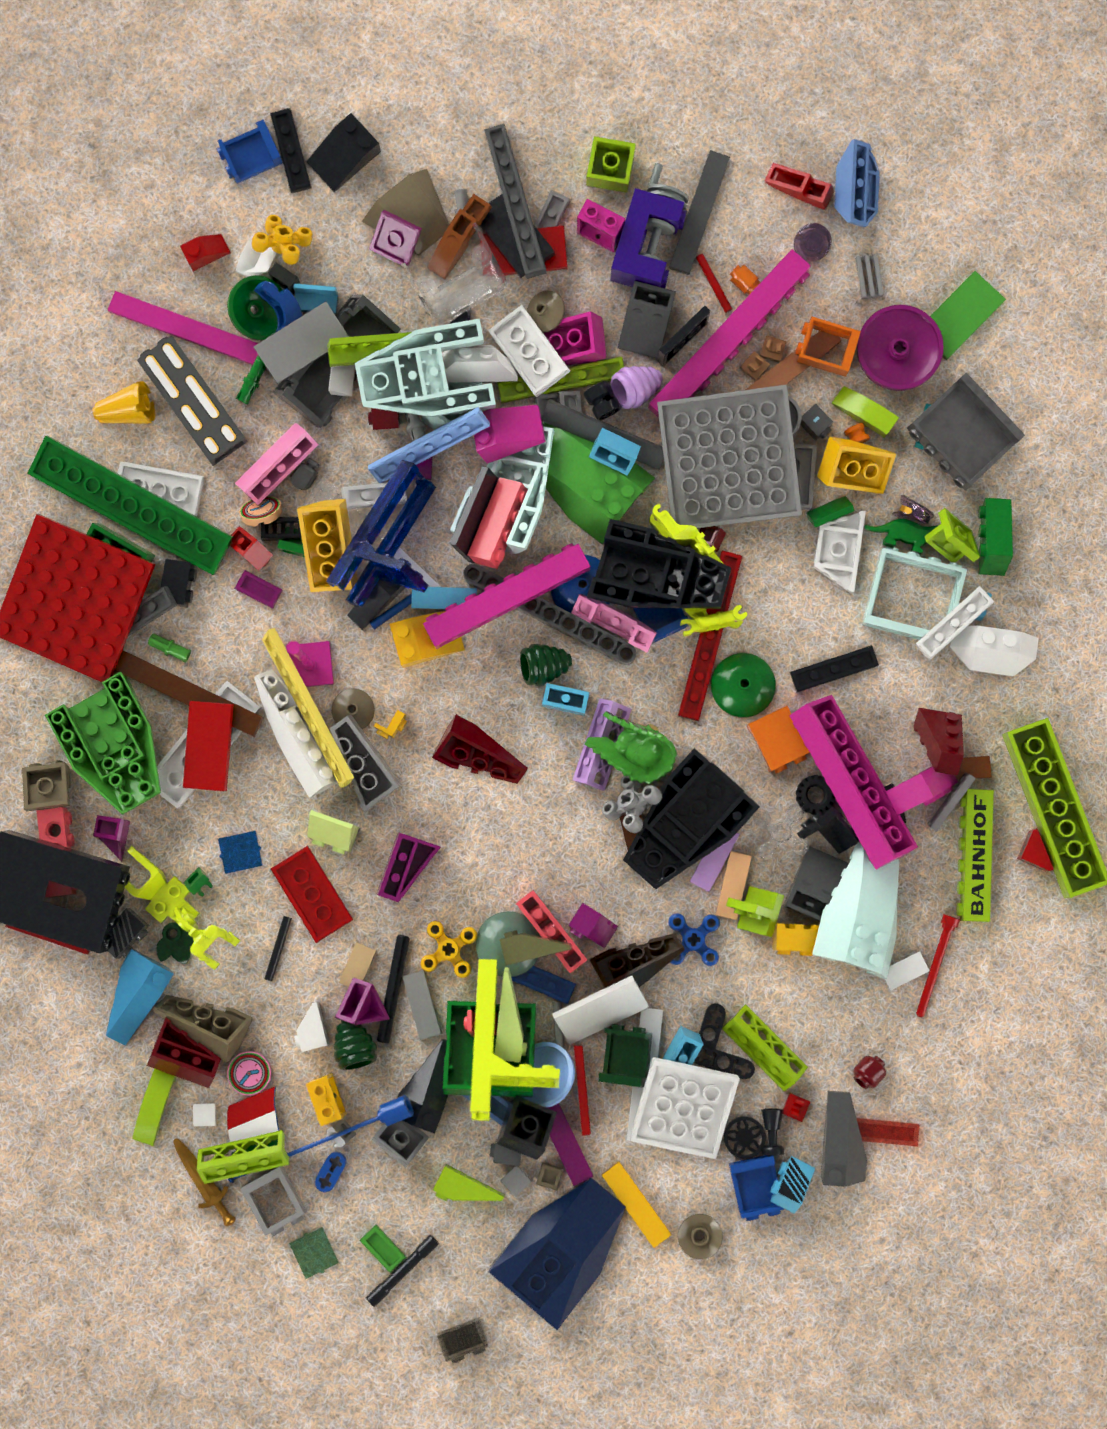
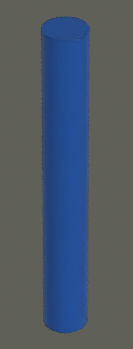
[370,586,423,630]

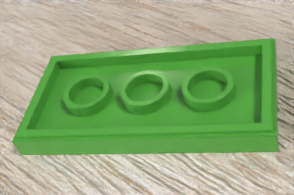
[930,271,1006,361]

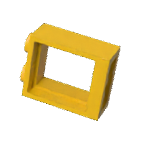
[306,1073,347,1127]

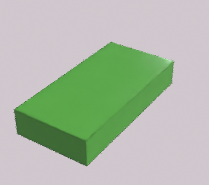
[360,1224,407,1273]

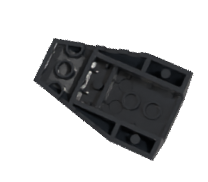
[587,519,731,609]
[623,748,760,889]

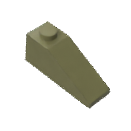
[499,930,572,965]

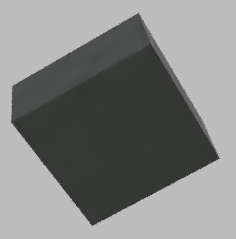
[268,263,300,295]

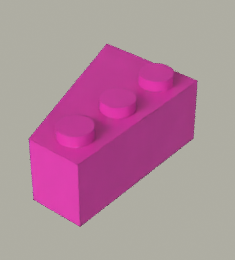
[886,766,958,815]

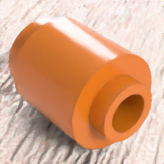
[730,265,761,295]

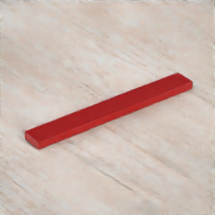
[678,550,742,722]

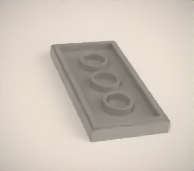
[253,302,349,384]

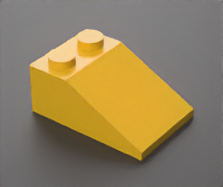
[817,436,896,494]
[389,611,465,668]

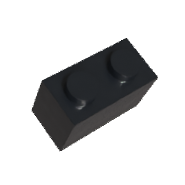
[160,559,197,608]

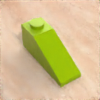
[433,1164,505,1201]

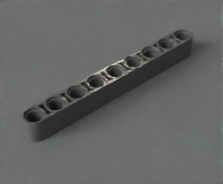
[463,564,636,665]

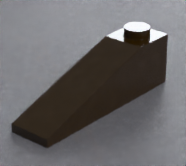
[589,933,685,989]

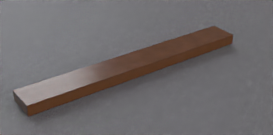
[115,650,264,737]

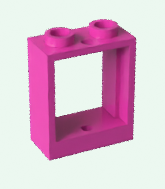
[577,199,625,253]

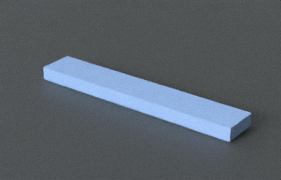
[368,407,490,483]

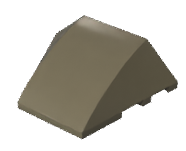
[362,169,449,256]

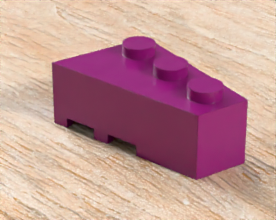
[376,832,441,902]
[568,903,619,949]

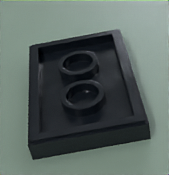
[657,306,710,366]

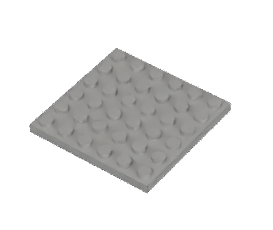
[657,385,802,528]

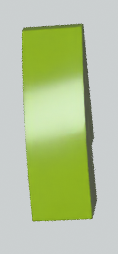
[831,386,899,439]

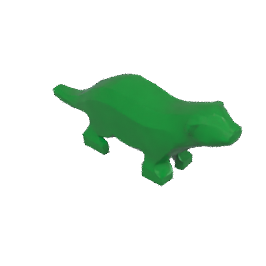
[864,518,939,556]

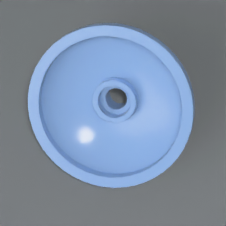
[521,1042,575,1108]

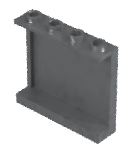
[907,372,1025,491]

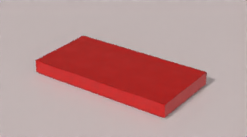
[480,226,568,277]
[183,701,234,792]
[271,846,354,943]

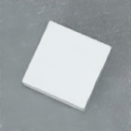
[193,1103,217,1127]

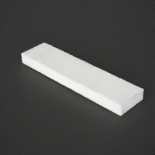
[915,586,994,660]

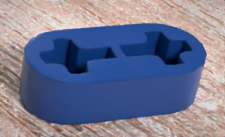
[315,1151,346,1192]

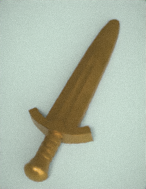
[173,1138,236,1226]

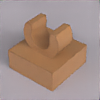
[760,335,787,363]
[740,351,770,381]

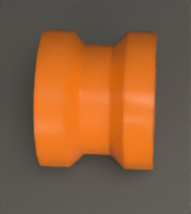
[844,423,870,443]

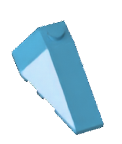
[106,948,174,1046]

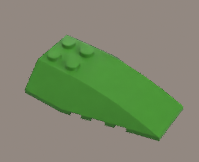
[541,417,655,545]

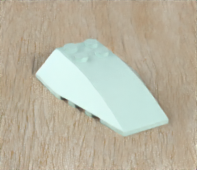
[450,426,554,554]
[812,842,899,979]

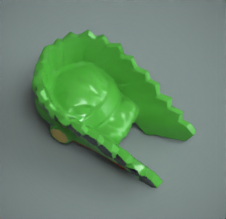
[585,711,677,785]

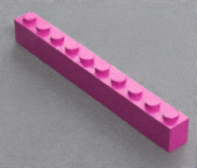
[648,249,811,418]

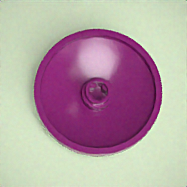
[856,305,944,391]

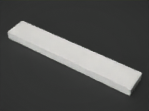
[626,1008,663,1141]

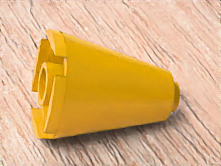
[93,381,156,424]

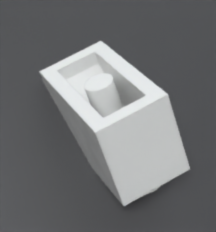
[294,1002,330,1052]

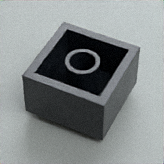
[496,1096,557,1160]

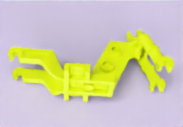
[649,504,748,636]
[125,846,241,970]

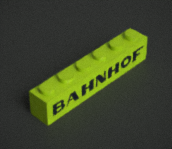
[956,789,994,922]

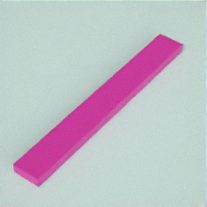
[108,291,267,370]

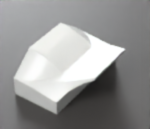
[236,234,277,277]

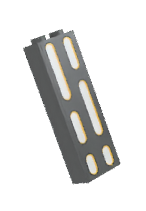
[137,335,248,466]

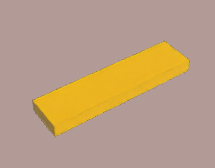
[601,1162,672,1248]

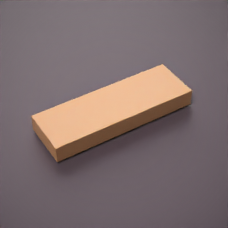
[715,851,752,920]

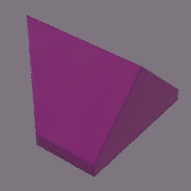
[93,815,130,862]
[335,977,390,1025]

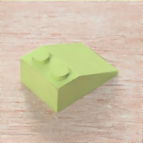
[307,810,359,854]

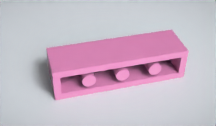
[235,423,318,505]

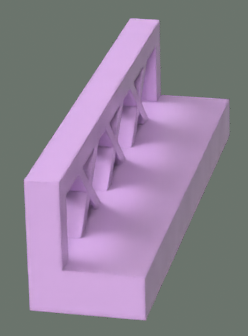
[573,699,632,791]

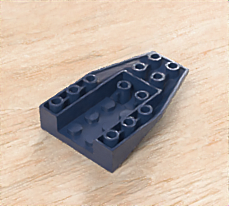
[488,1178,626,1330]

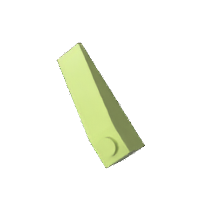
[494,967,527,1062]

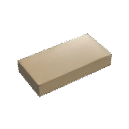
[339,942,377,987]

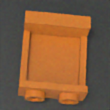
[747,706,810,774]

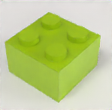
[586,136,636,193]

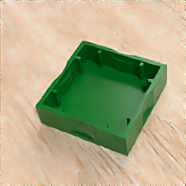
[443,1001,536,1097]

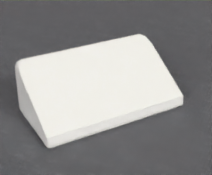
[329,365,356,396]

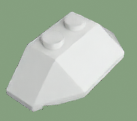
[442,345,518,383]
[950,625,1039,677]

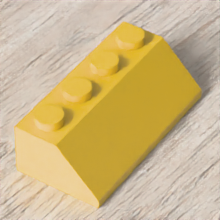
[297,499,358,592]

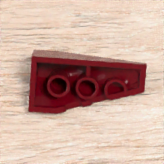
[432,714,528,784]

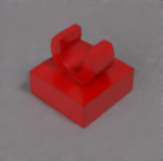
[783,1092,810,1122]

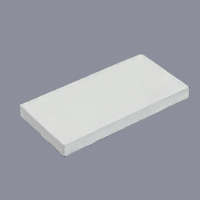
[488,305,571,397]
[118,461,205,516]
[552,976,649,1045]

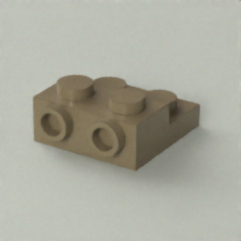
[22,760,71,812]

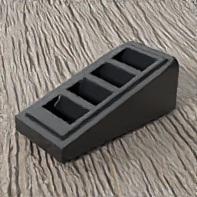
[261,517,302,541]

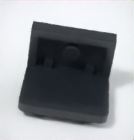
[797,807,859,854]

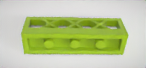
[327,332,411,367]
[722,1004,808,1092]
[197,1130,289,1184]

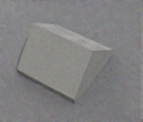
[371,1121,429,1168]

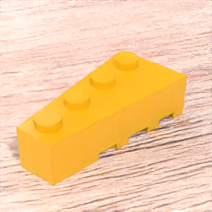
[772,923,819,956]

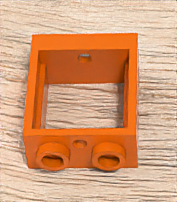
[795,316,861,377]

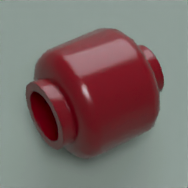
[853,1056,887,1089]

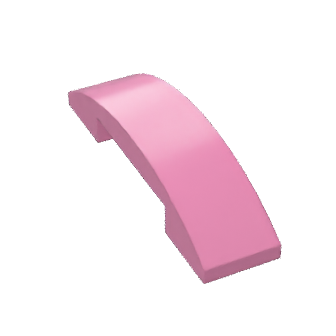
[571,594,657,652]

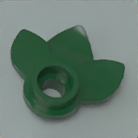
[156,923,194,964]

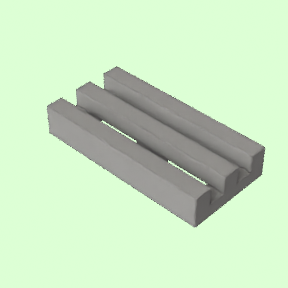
[855,254,884,299]

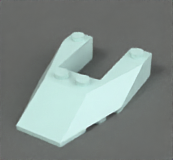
[355,318,496,417]

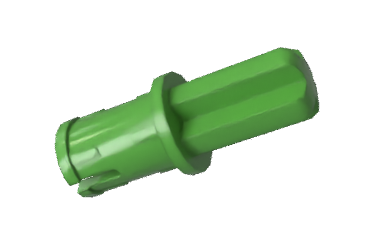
[148,633,191,662]

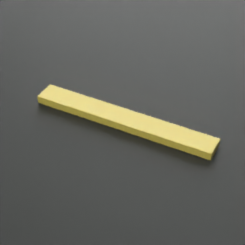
[262,628,354,788]

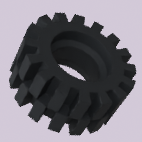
[796,775,836,815]

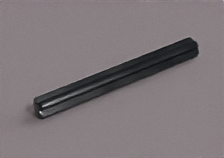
[377,935,410,1043]

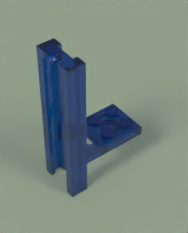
[326,460,436,608]

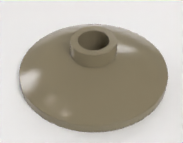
[527,290,565,333]
[331,688,375,729]
[678,1214,723,1259]

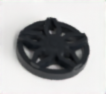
[724,1116,766,1159]

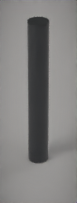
[264,916,292,981]

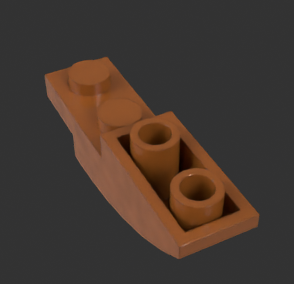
[427,194,492,279]

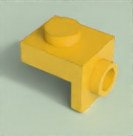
[374,710,407,739]

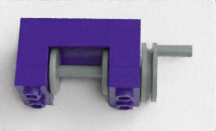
[610,163,689,288]

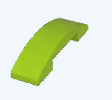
[132,1069,176,1146]

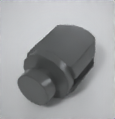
[291,458,319,490]

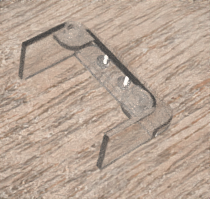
[401,222,507,324]

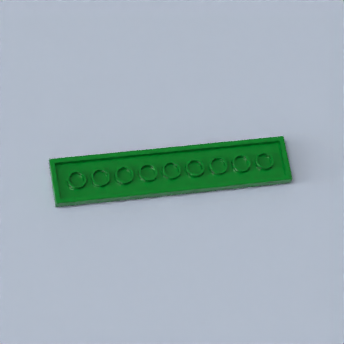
[27,436,234,575]

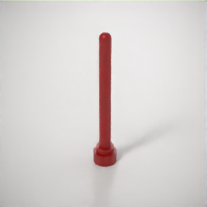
[916,914,960,1017]

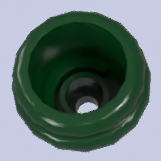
[520,644,572,686]
[334,1020,377,1070]

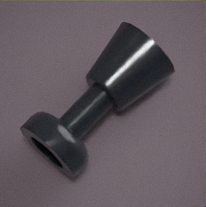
[761,1108,784,1155]

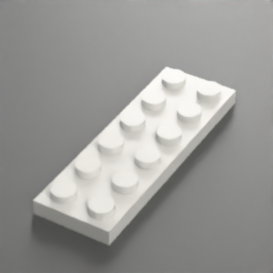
[157,681,261,809]

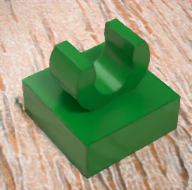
[183,867,213,897]

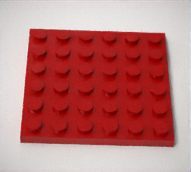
[0,514,156,682]

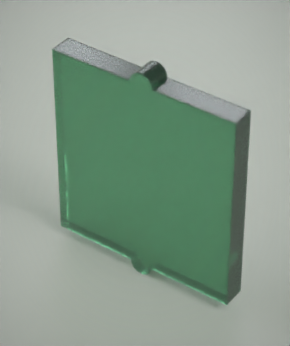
[289,1227,339,1279]

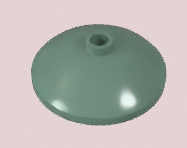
[476,911,541,977]

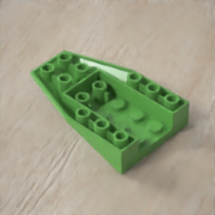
[45,671,161,815]

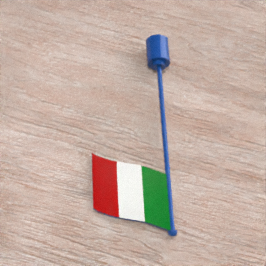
[227,1086,414,1183]

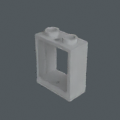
[240,1166,307,1236]

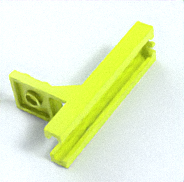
[470,959,560,1121]

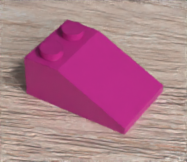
[543,311,607,365]
[474,405,546,464]

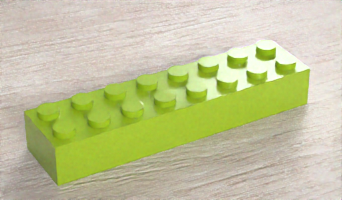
[1002,718,1107,898]

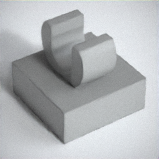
[326,1118,356,1148]

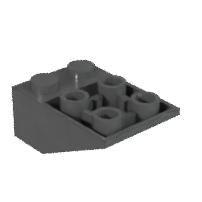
[617,281,676,359]
[783,846,849,922]

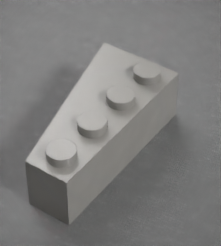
[330,715,402,812]

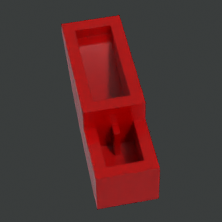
[764,163,834,210]

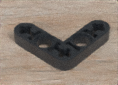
[695,1003,755,1079]

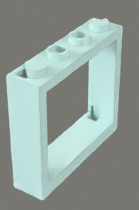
[862,547,967,647]

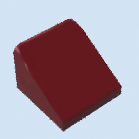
[699,526,726,552]

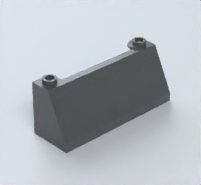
[273,295,401,428]

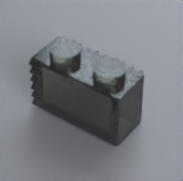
[437,1317,489,1363]

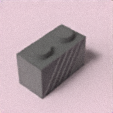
[108,908,150,959]

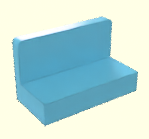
[293,284,339,315]

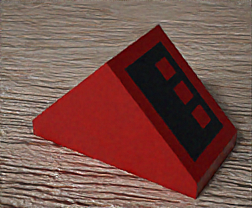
[1017,828,1054,872]

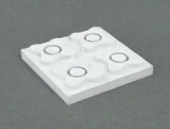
[630,1057,740,1159]

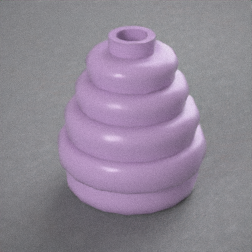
[611,366,663,409]

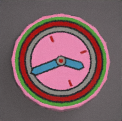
[227,1051,271,1096]

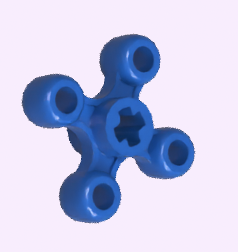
[668,913,720,966]

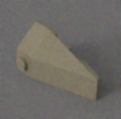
[154,995,252,1063]

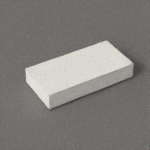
[884,951,930,991]

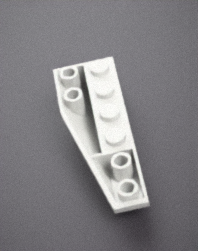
[254,669,337,798]

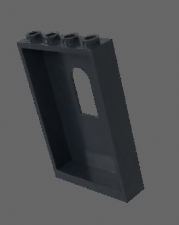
[0,830,130,954]

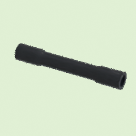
[366,1234,439,1307]

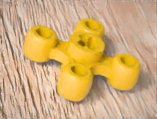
[252,215,313,265]
[420,921,478,978]

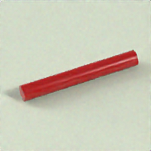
[696,254,732,313]

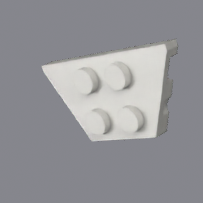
[813,511,866,593]

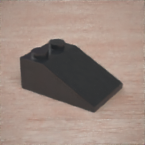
[306,113,381,192]

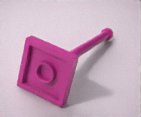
[286,641,334,687]

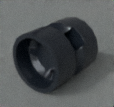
[584,381,622,421]

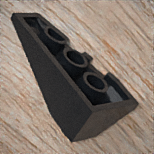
[397,1039,448,1134]

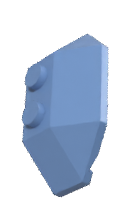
[835,139,880,227]

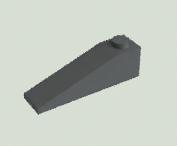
[821,1091,867,1187]

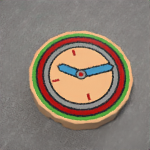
[239,496,282,527]

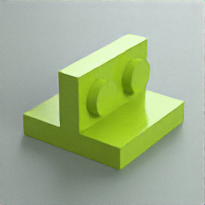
[925,508,980,563]
[726,886,784,938]

